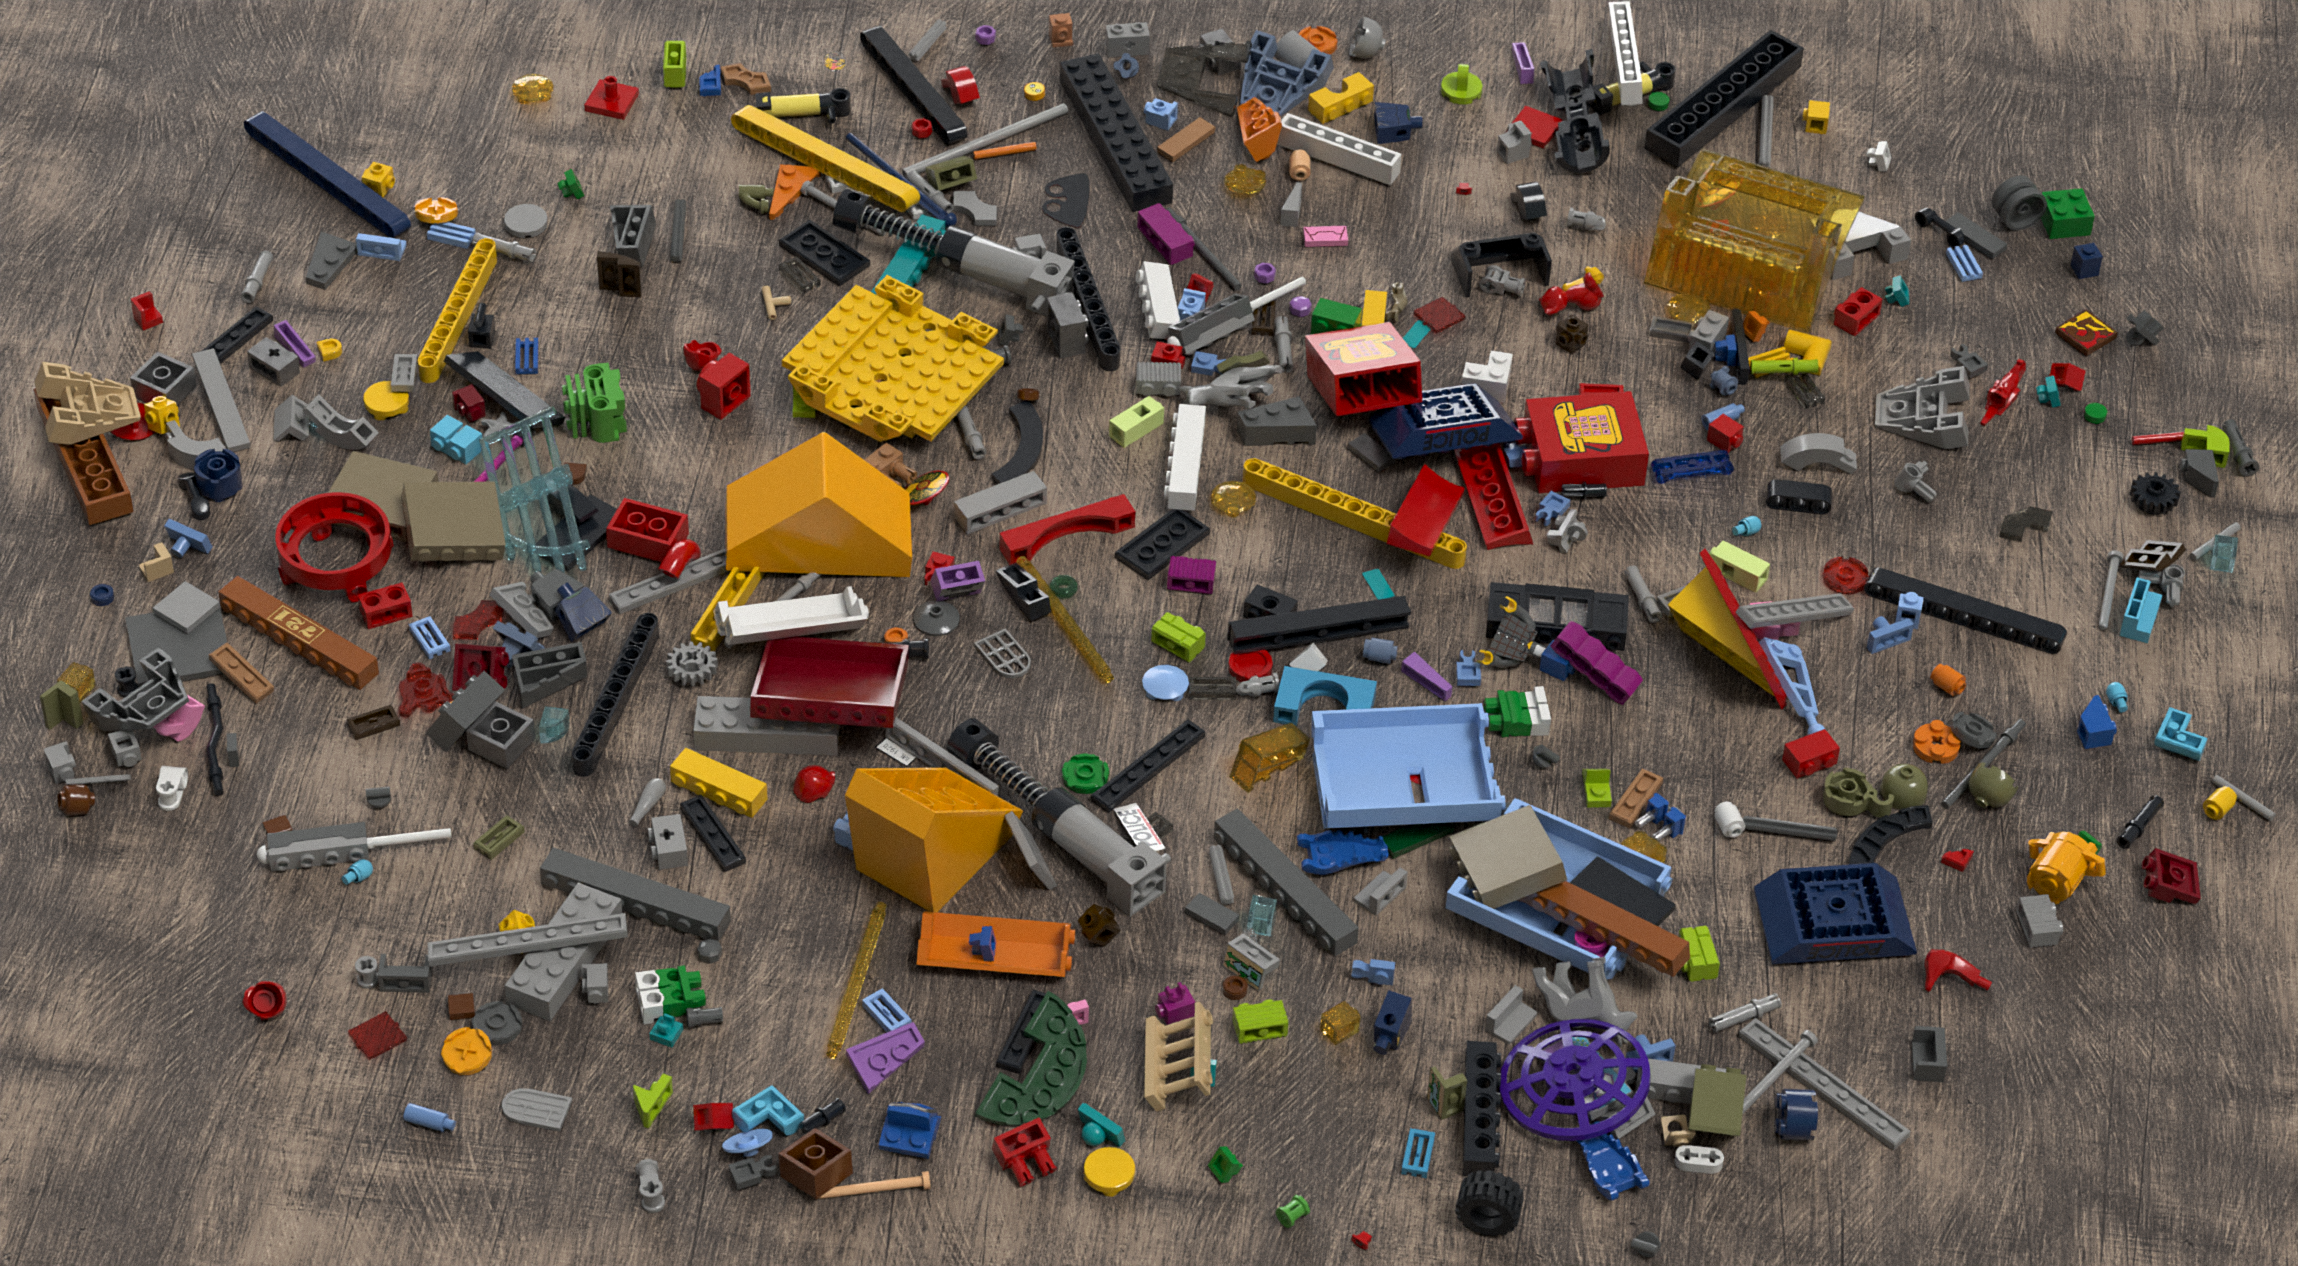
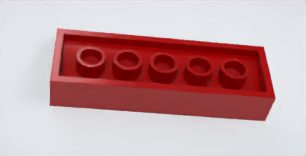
[1454,443,1534,550]
[1386,464,1465,557]

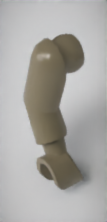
[1385,282,1408,322]

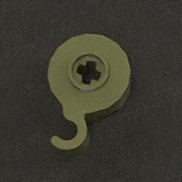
[1822,768,1894,818]

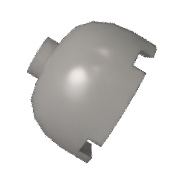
[1349,16,1386,59]

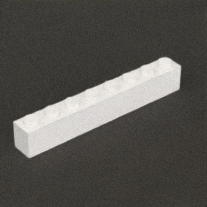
[1609,1,1643,106]

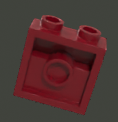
[452,644,509,694]
[2141,848,2201,905]

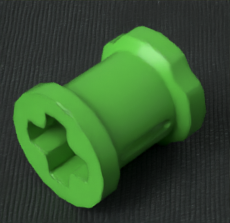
[1276,1195,1310,1228]

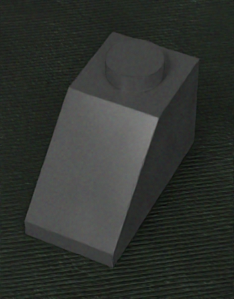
[2179,449,2219,497]

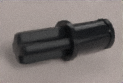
[1561,482,1607,500]
[799,1098,846,1135]

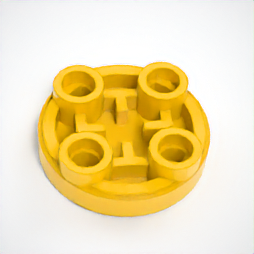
[363,381,409,421]
[1084,1147,1135,1197]

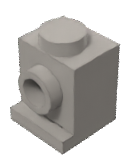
[1012,234,1046,259]
[108,730,142,767]
[43,741,76,784]
[582,963,608,1004]

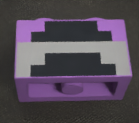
[930,561,985,601]

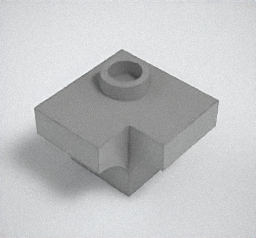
[1497,121,1532,164]

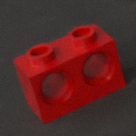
[1833,287,1883,337]
[358,582,413,630]

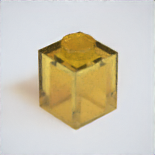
[57,662,96,703]
[1320,1000,1360,1045]

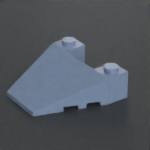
[1240,30,1334,117]

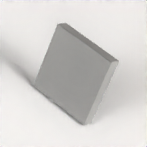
[153,581,220,634]

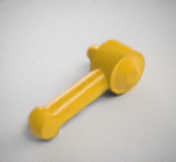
[1562,266,1604,291]

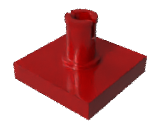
[584,76,639,120]

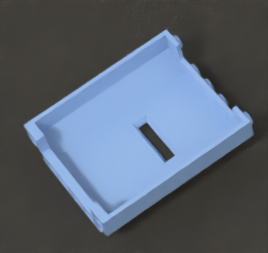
[1311,703,1506,829]
[1446,798,1672,979]

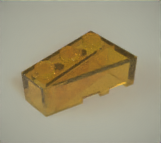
[1229,723,1310,793]

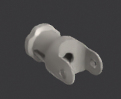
[1567,208,1606,231]
[1236,672,1280,697]

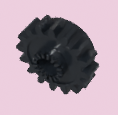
[2129,472,2181,515]

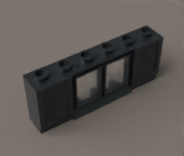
[1486,582,1629,651]

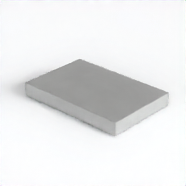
[1005,811,1057,890]

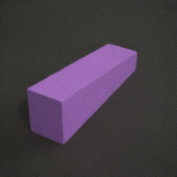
[1512,42,1534,84]
[274,320,316,367]
[1401,652,1452,701]

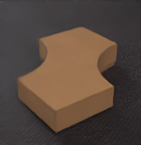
[720,63,771,95]

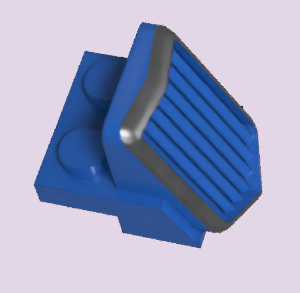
[879,1102,941,1159]

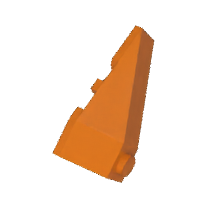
[1237,97,1282,162]

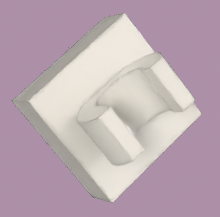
[1866,141,1891,171]

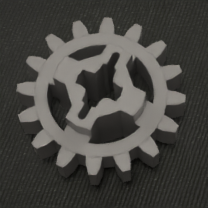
[666,642,718,686]

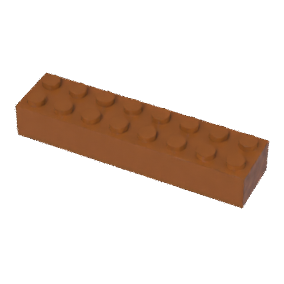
[33,388,134,525]

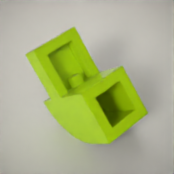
[2181,425,2230,468]

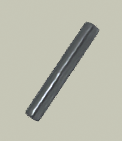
[670,199,686,262]
[1743,816,1837,841]

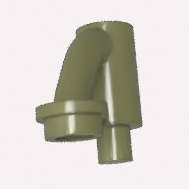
[739,185,774,214]

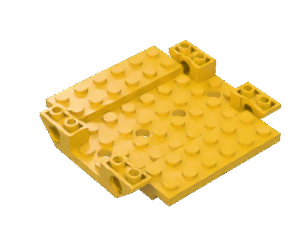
[782,275,1004,442]

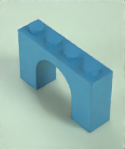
[1273,666,1377,726]

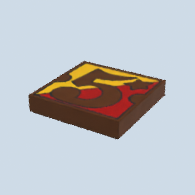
[2055,309,2118,356]

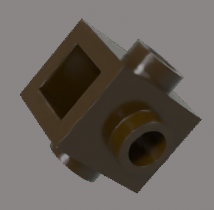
[1555,314,1588,354]
[1078,904,1121,947]

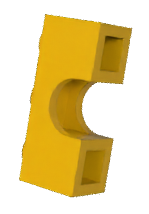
[1308,72,1374,124]

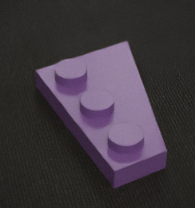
[846,1022,925,1094]

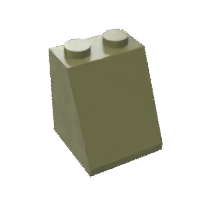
[1688,1064,1746,1136]

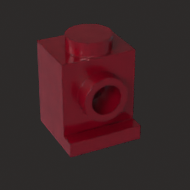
[452,384,486,422]

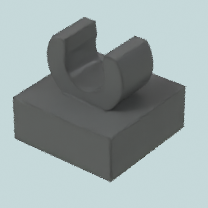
[998,314,1023,345]

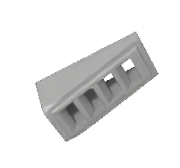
[1280,182,1302,227]

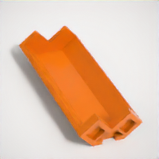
[917,911,1075,977]

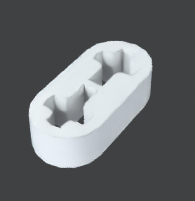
[1674,1145,1724,1174]

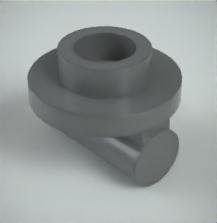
[1533,745,1560,768]
[366,786,391,808]
[1631,1231,1661,1257]

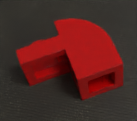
[941,66,980,104]

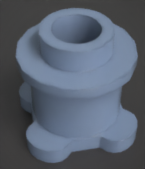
[1113,53,1139,78]
[1709,366,1738,396]

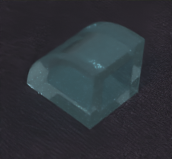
[2210,535,2238,573]
[539,706,570,743]
[1247,895,1277,937]

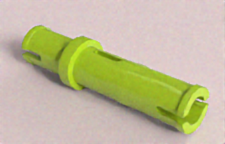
[1751,358,1818,375]

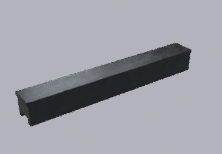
[1227,596,1411,654]

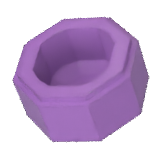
[976,25,996,45]
[1254,263,1276,283]
[1289,296,1311,317]

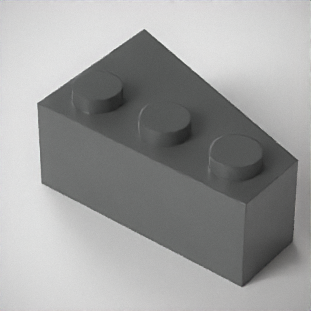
[610,205,657,268]
[1237,396,1317,446]
[512,642,587,709]
[426,671,505,752]

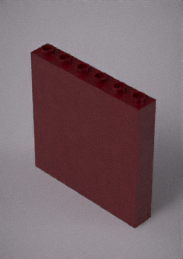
[750,637,909,728]

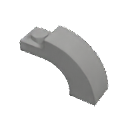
[302,394,379,450]
[165,420,226,470]
[1781,433,1857,474]

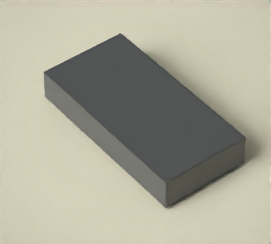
[1185,893,1239,935]

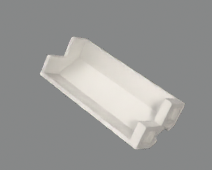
[713,586,869,645]

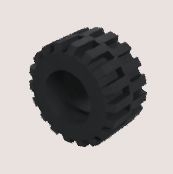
[1455,1170,1524,1236]

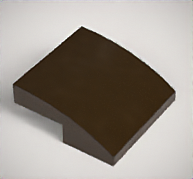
[597,251,642,298]
[2120,540,2186,571]

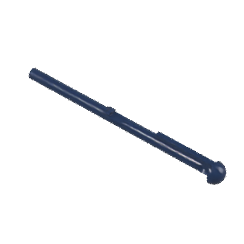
[846,133,957,228]

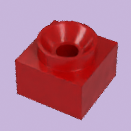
[696,353,751,420]

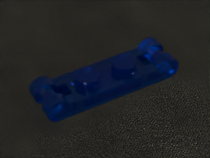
[1651,450,1734,484]

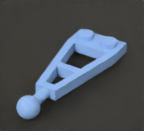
[1759,637,1825,735]

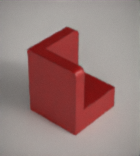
[131,291,163,331]
[2049,363,2086,391]
[693,1103,734,1131]

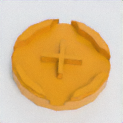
[415,197,458,223]
[441,1027,493,1075]

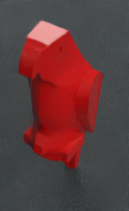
[1980,359,2026,426]

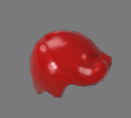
[683,340,722,371]
[793,765,835,803]
[242,981,287,1019]

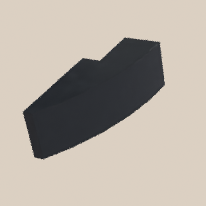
[535,473,598,523]
[996,563,1052,620]

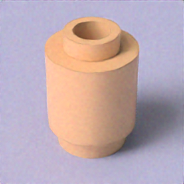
[1289,150,1311,181]

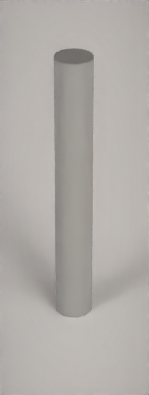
[2189,522,2241,561]
[2212,775,2276,821]

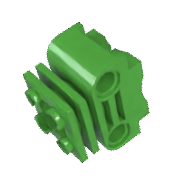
[562,362,627,443]

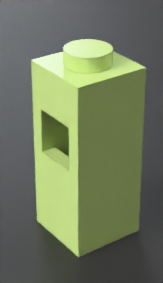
[1109,396,1164,448]
[1709,541,1770,593]

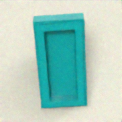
[1078,1103,1125,1147]

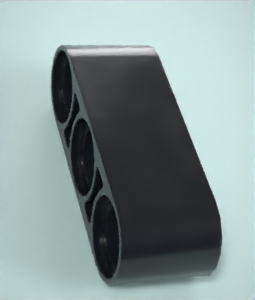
[1766,479,1832,515]

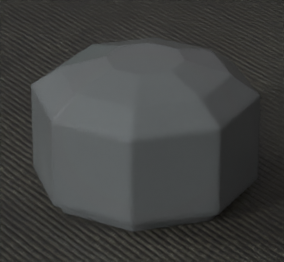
[697,938,722,964]

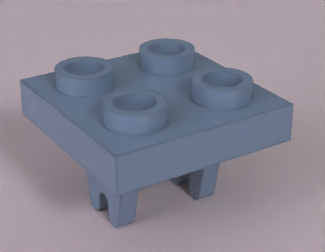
[493,621,545,668]

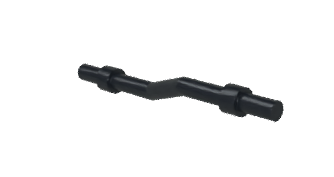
[206,683,224,796]

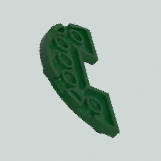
[975,991,1087,1126]

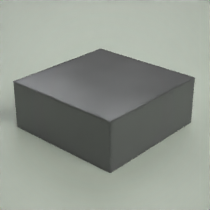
[227,733,239,767]

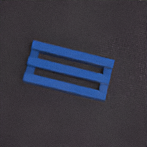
[515,338,539,374]

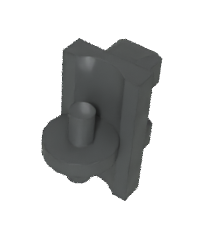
[2126,310,2164,346]

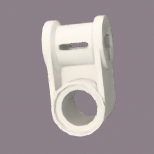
[156,766,188,811]

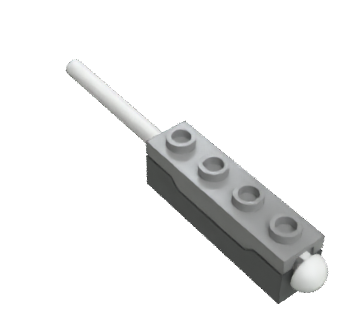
[1167,277,1306,355]
[257,822,451,872]

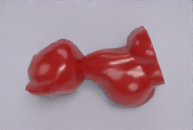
[1539,272,1604,315]

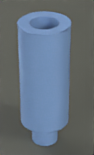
[1701,403,1745,430]
[404,1103,456,1132]

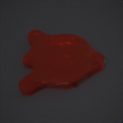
[399,662,454,717]

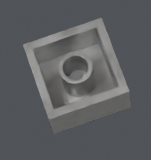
[1047,292,1089,358]
[130,352,196,405]
[466,701,535,769]

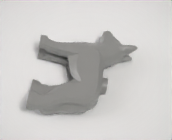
[1178,365,1282,409]
[1532,957,1637,1047]

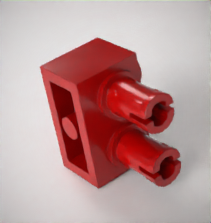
[992,1117,1057,1187]

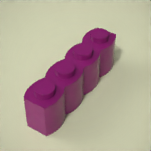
[1550,621,1643,705]

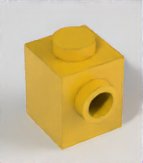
[1802,100,1830,134]

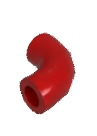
[658,539,701,579]

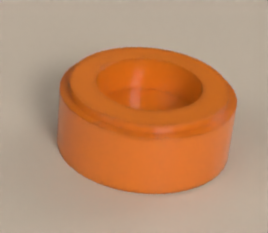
[884,628,908,642]

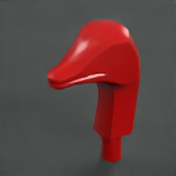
[1924,949,1992,992]

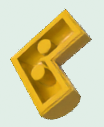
[1784,329,1832,376]

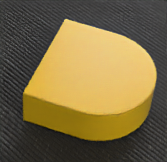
[317,339,342,361]

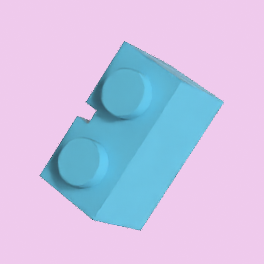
[430,415,484,464]

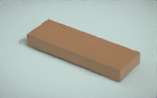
[1157,117,1215,162]
[209,643,274,704]
[1609,768,1663,829]

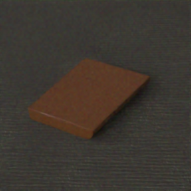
[262,815,293,834]

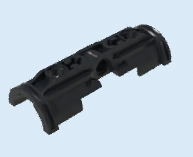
[1540,49,1610,173]

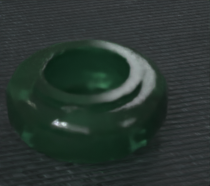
[1050,575,1078,598]

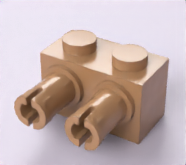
[864,443,917,487]

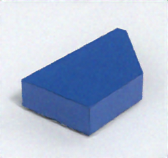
[699,65,721,96]

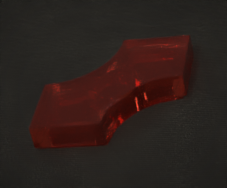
[453,600,504,639]

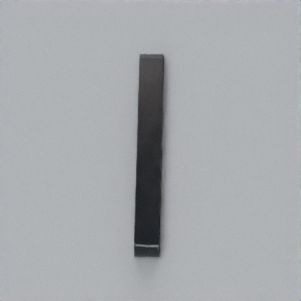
[860,25,968,145]
[1056,227,1121,371]
[1864,568,2067,654]
[572,613,659,777]

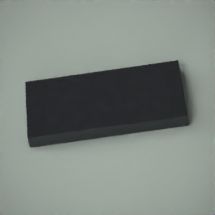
[779,219,870,287]
[532,494,617,571]
[1115,509,1210,580]
[1570,856,1676,926]

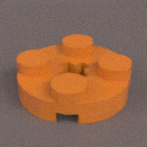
[1913,720,1961,764]

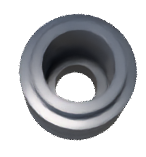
[1363,638,1398,664]

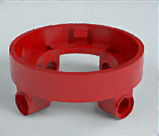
[275,492,394,602]

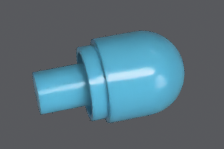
[1732,516,1762,536]
[2106,682,2128,713]
[342,859,373,885]

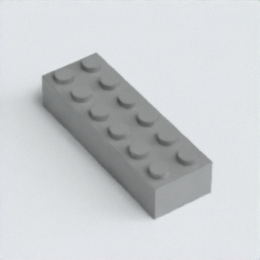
[694,696,840,755]
[505,883,622,1021]

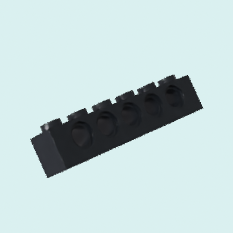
[1462,1041,1501,1176]

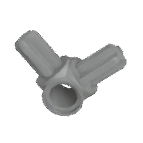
[1894,461,1937,503]
[2138,564,2185,607]

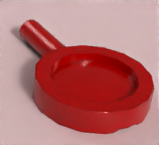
[1228,650,1273,682]

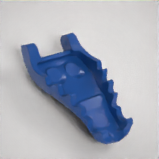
[1297,830,1389,875]
[1576,1121,1650,1201]

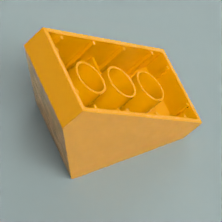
[725,432,912,577]
[845,768,1023,912]

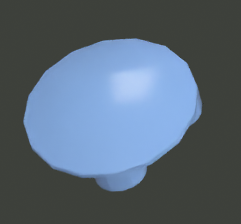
[1142,665,1189,701]

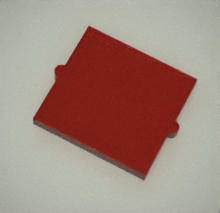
[1413,296,1466,334]
[348,1011,407,1060]

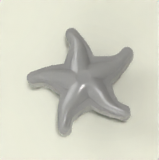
[481,412,520,442]

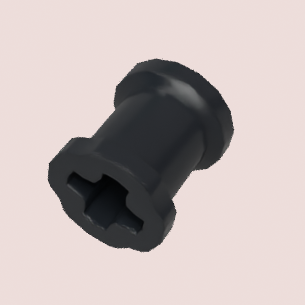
[114,666,138,698]

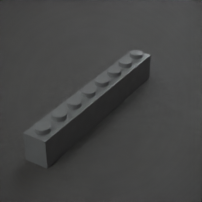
[1213,808,1359,957]
[540,848,731,941]

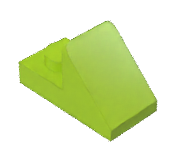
[793,387,816,418]
[1582,768,1612,808]
[633,1073,673,1129]

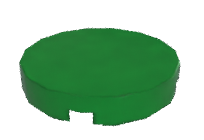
[1062,753,1109,794]

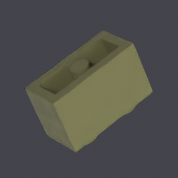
[925,156,977,190]

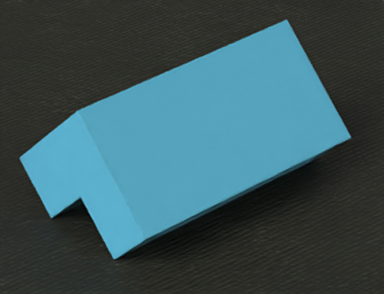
[2119,577,2162,643]

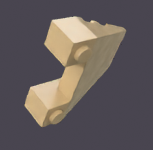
[35,362,141,445]

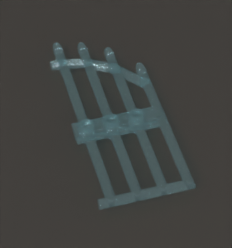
[479,406,590,573]

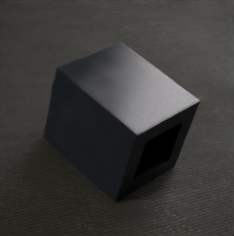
[1680,341,1715,380]

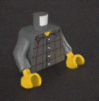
[1477,596,1546,668]

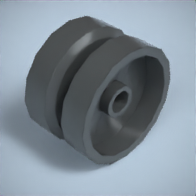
[1991,175,2047,230]

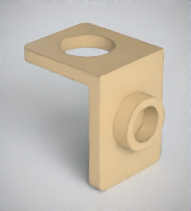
[1661,1115,1695,1147]

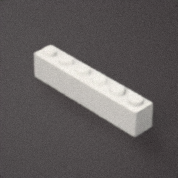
[1277,113,1401,185]
[1164,404,1206,511]

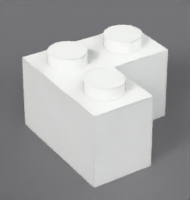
[1462,351,1513,403]

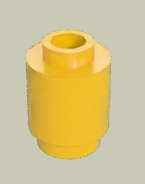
[2203,786,2237,820]

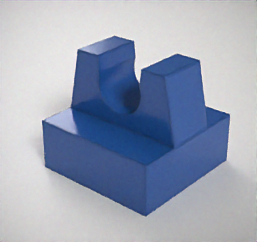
[1715,335,1737,366]
[969,926,996,961]

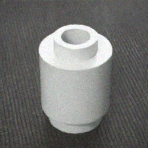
[1715,802,1745,837]

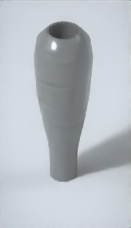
[629,778,666,826]

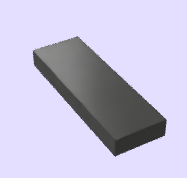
[1946,212,2007,259]

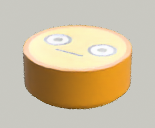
[1024,82,1045,101]

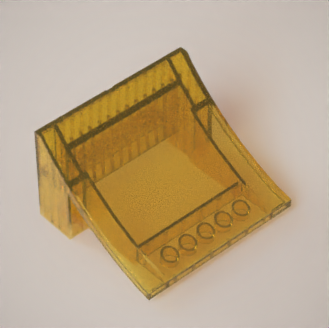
[1644,148,1865,333]

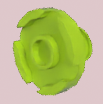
[1441,64,1483,105]

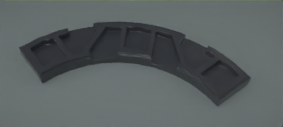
[992,400,1043,485]
[1849,805,1933,865]

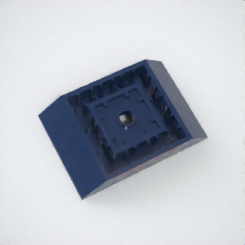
[1369,383,1523,459]
[1753,863,1917,964]

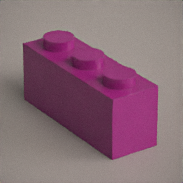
[1137,203,1195,265]

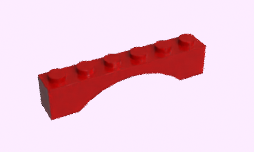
[999,494,1136,565]

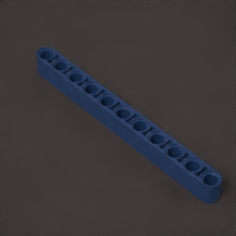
[243,111,411,238]

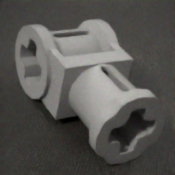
[1480,265,1526,297]
[635,1159,665,1213]

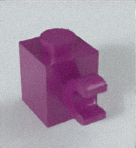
[1155,982,1196,1025]

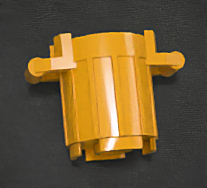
[2027,832,2106,904]

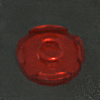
[1822,556,1869,595]

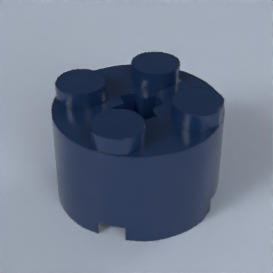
[194,448,243,503]
[1774,1089,1818,1141]

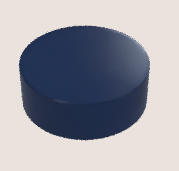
[90,584,114,606]

